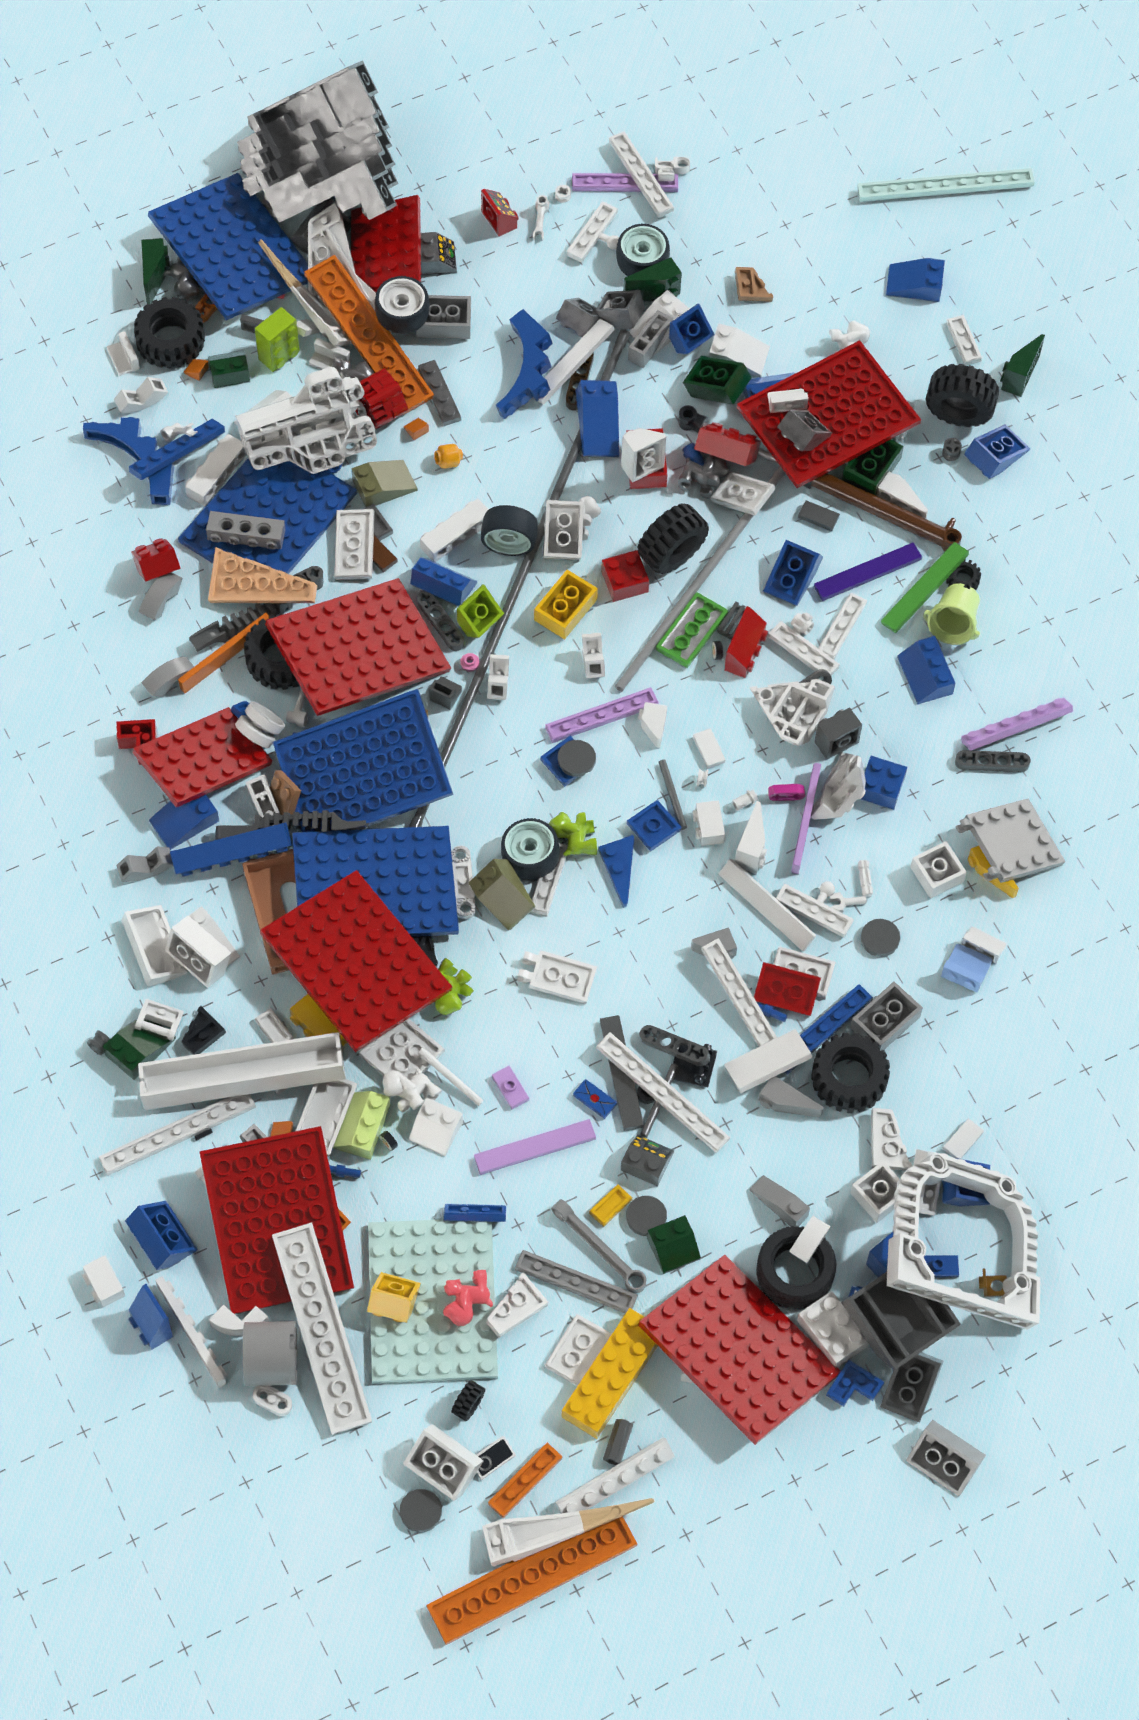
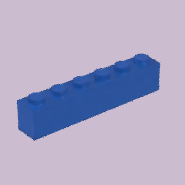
[170,822,292,877]

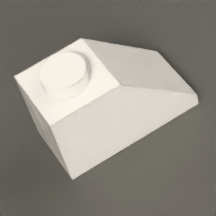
[638,702,668,748]

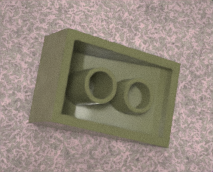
[351,460,418,507]
[468,859,536,930]

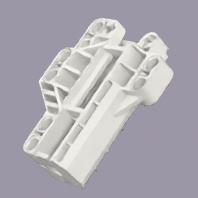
[235,367,377,474]

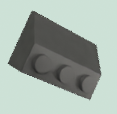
[290,198,351,254]

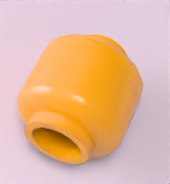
[434,444,463,469]

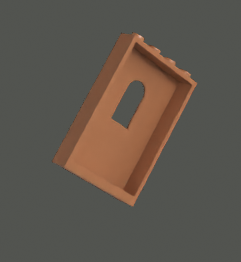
[242,849,296,975]

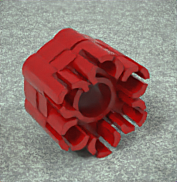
[355,368,408,430]

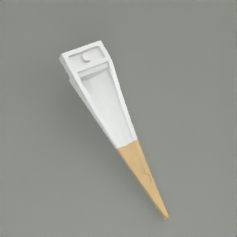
[258,239,353,346]
[482,1498,655,1567]

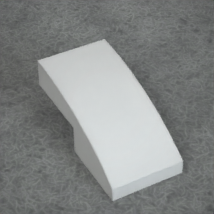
[789,1216,831,1263]

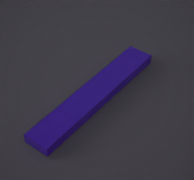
[814,542,922,601]

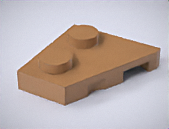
[734,267,774,302]
[270,770,301,815]

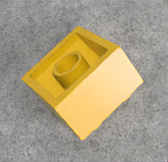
[367,1272,421,1323]

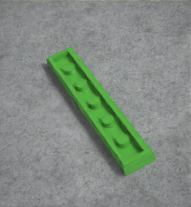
[881,542,969,633]

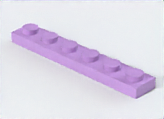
[961,697,1073,751]

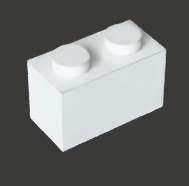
[692,800,725,846]
[82,1255,125,1308]

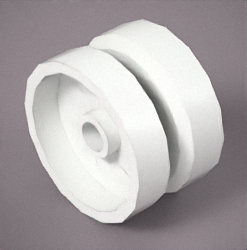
[235,701,285,748]

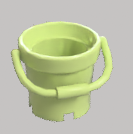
[923,583,980,645]

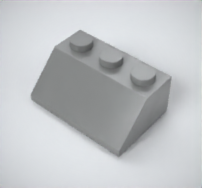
[906,1419,986,1497]

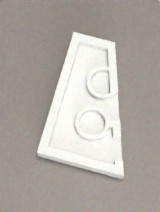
[871,1108,912,1171]
[486,1272,549,1338]

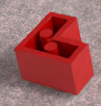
[116,719,158,765]

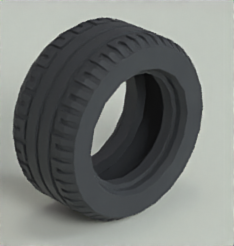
[756,1226,837,1309]

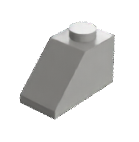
[691,927,737,959]

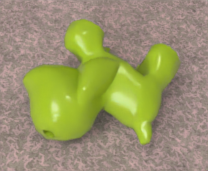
[549,812,597,856]
[435,958,474,1015]

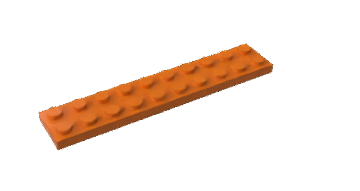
[304,255,434,415]
[426,1516,638,1645]

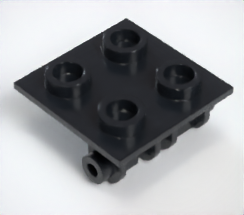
[673,1044,718,1088]

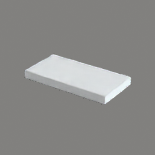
[334,509,374,580]
[724,1029,813,1093]

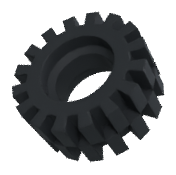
[946,559,981,590]
[451,1380,486,1421]

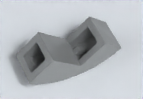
[138,572,183,620]
[141,657,194,697]
[116,846,173,882]

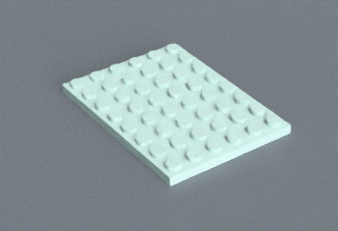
[368,1219,498,1384]

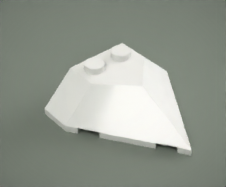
[749,679,835,746]
[811,752,866,820]

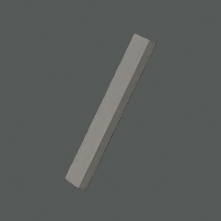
[515,1250,638,1314]

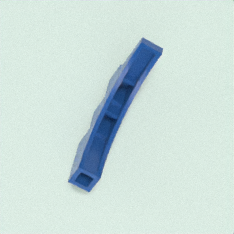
[496,309,553,419]
[83,417,174,505]

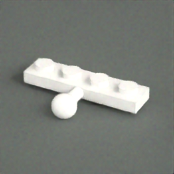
[567,201,619,263]
[776,881,854,938]

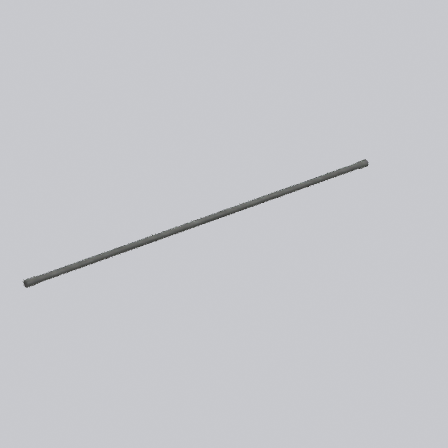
[409,329,630,827]

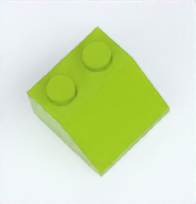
[457,584,504,638]

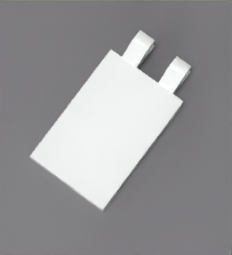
[517,950,597,1004]

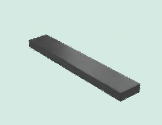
[600,1015,644,1131]

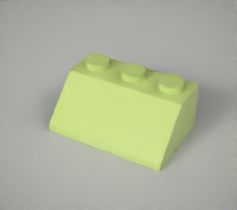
[333,1091,391,1160]

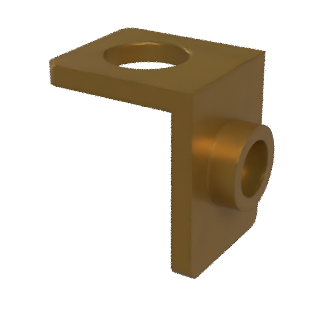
[979,1268,1007,1297]

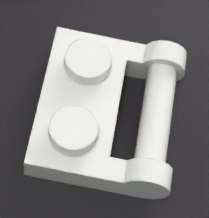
[135,999,184,1041]

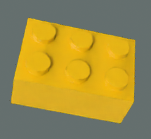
[534,570,598,640]

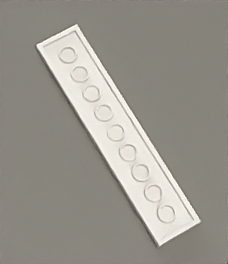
[272,1223,372,1435]

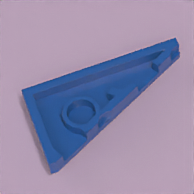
[598,835,634,908]

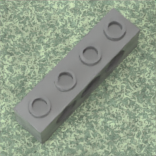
[206,511,285,550]

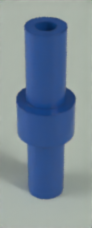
[757,1002,788,1022]
[329,1164,361,1178]

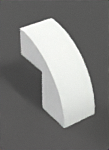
[114,377,168,413]
[209,1305,269,1336]

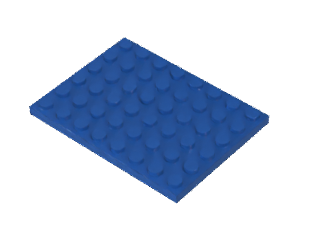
[148,173,308,321]
[178,458,358,574]
[273,689,454,832]
[292,826,459,937]

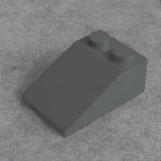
[880,1352,944,1423]

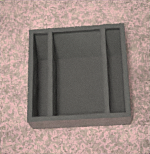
[841,1271,961,1370]

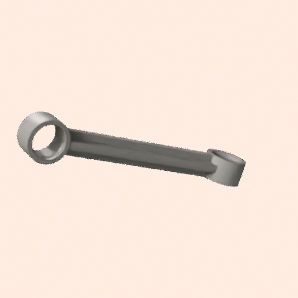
[551,1199,646,1294]

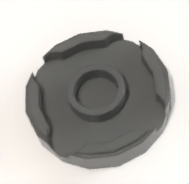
[558,740,596,777]
[861,918,900,957]
[626,1196,667,1236]
[400,1489,442,1532]

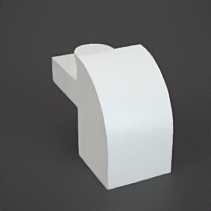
[582,632,605,679]
[487,654,509,700]

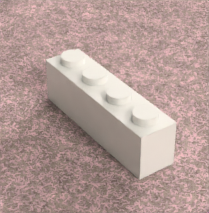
[185,434,247,506]
[420,498,489,562]

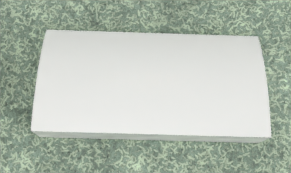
[121,905,188,987]
[296,1079,358,1156]

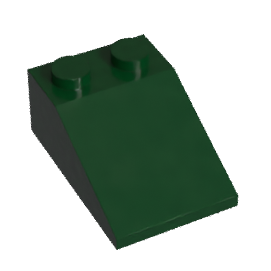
[141,238,170,305]
[623,257,682,302]
[1000,334,1045,397]
[103,1019,176,1080]

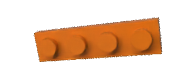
[488,1442,563,1519]

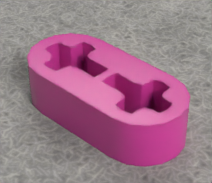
[768,784,805,801]

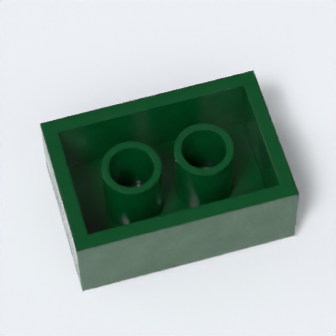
[682,355,752,405]
[842,439,904,495]

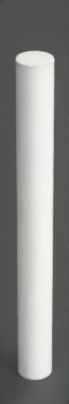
[418,1048,484,1106]

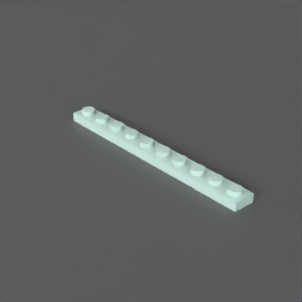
[857,168,1035,202]

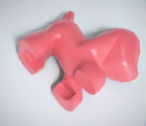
[443,1270,493,1326]

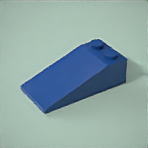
[576,380,619,457]

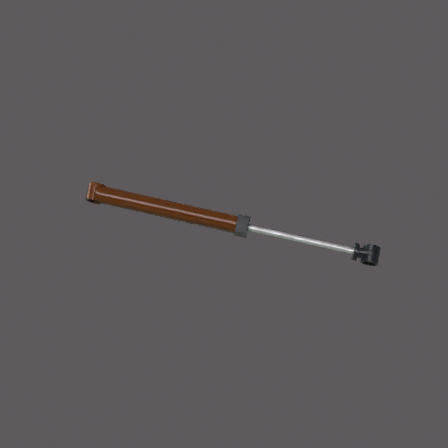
[678,405,962,552]

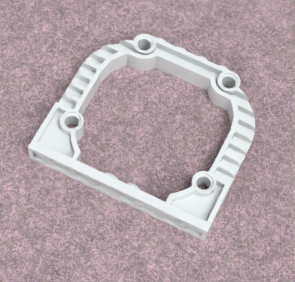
[887,1153,1041,1330]

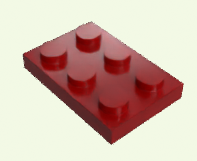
[754,962,821,1016]

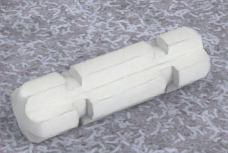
[858,860,873,897]

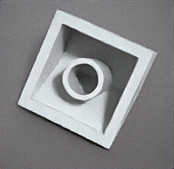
[409,1097,463,1157]

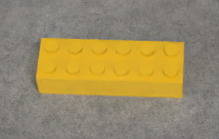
[561,1308,658,1439]

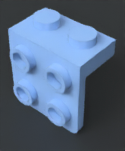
[941,944,992,993]

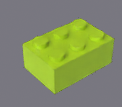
[255,307,300,372]

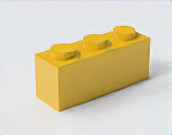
[290,994,347,1047]

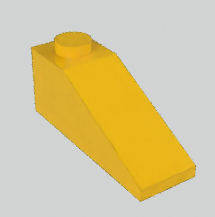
[968,845,1019,898]

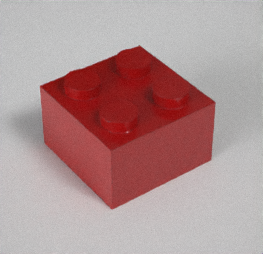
[131,538,181,582]
[601,550,649,602]

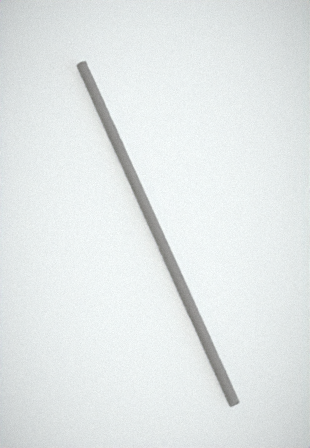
[615,466,785,692]

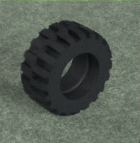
[134,297,205,369]
[925,364,999,427]
[637,503,709,574]
[244,614,299,690]
[811,1032,890,1113]

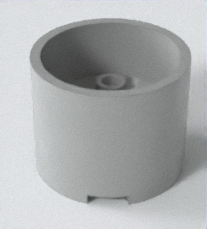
[243,1321,298,1386]

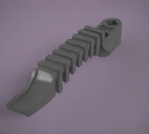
[189,566,324,652]
[215,810,369,840]

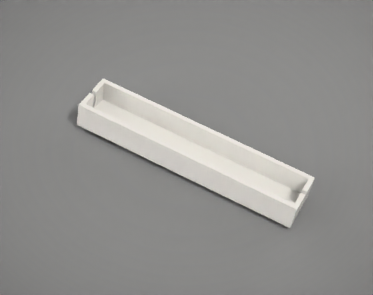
[138,1032,346,1110]

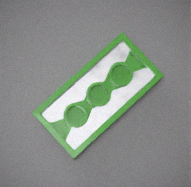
[656,592,728,669]

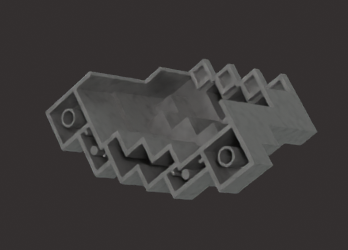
[237,60,399,223]

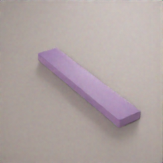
[572,173,678,192]
[545,687,659,743]
[791,763,821,874]
[474,1119,596,1175]

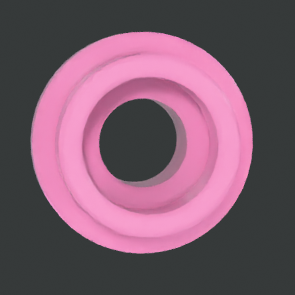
[460,653,479,672]

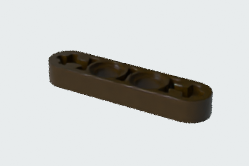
[565,352,594,410]

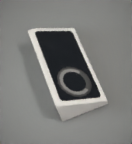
[476,1436,516,1480]

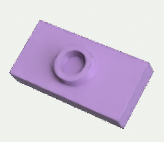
[492,1066,529,1109]

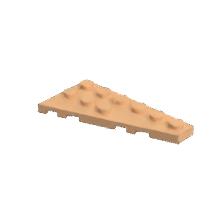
[208,547,317,603]

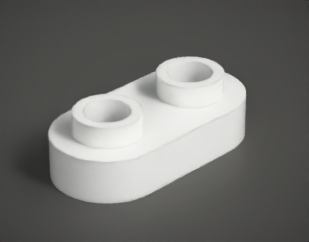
[253,1386,293,1416]

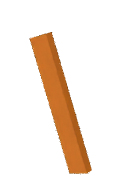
[178,613,269,694]

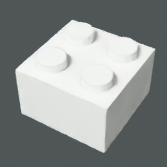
[910,841,967,899]
[850,1161,899,1223]

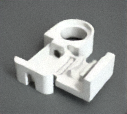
[655,157,690,181]

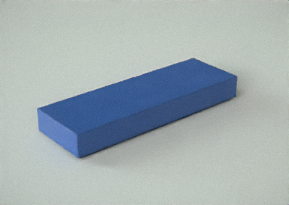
[444,1204,506,1222]

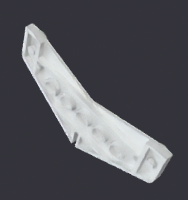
[308,203,391,333]

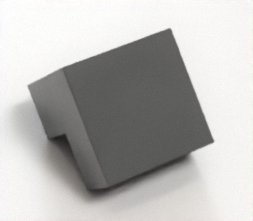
[429,676,462,710]

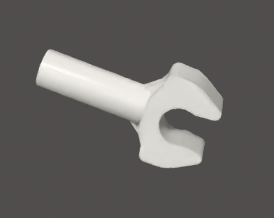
[829,892,867,913]

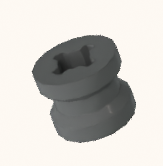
[942,438,962,461]
[87,1030,110,1055]

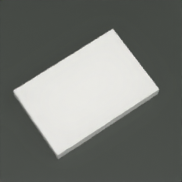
[710,472,776,516]
[773,946,836,999]
[545,1313,612,1386]

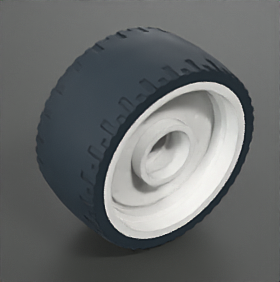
[375,276,430,334]

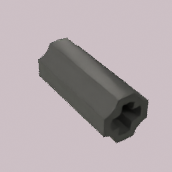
[603,1419,633,1465]

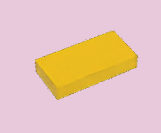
[589,1184,633,1227]

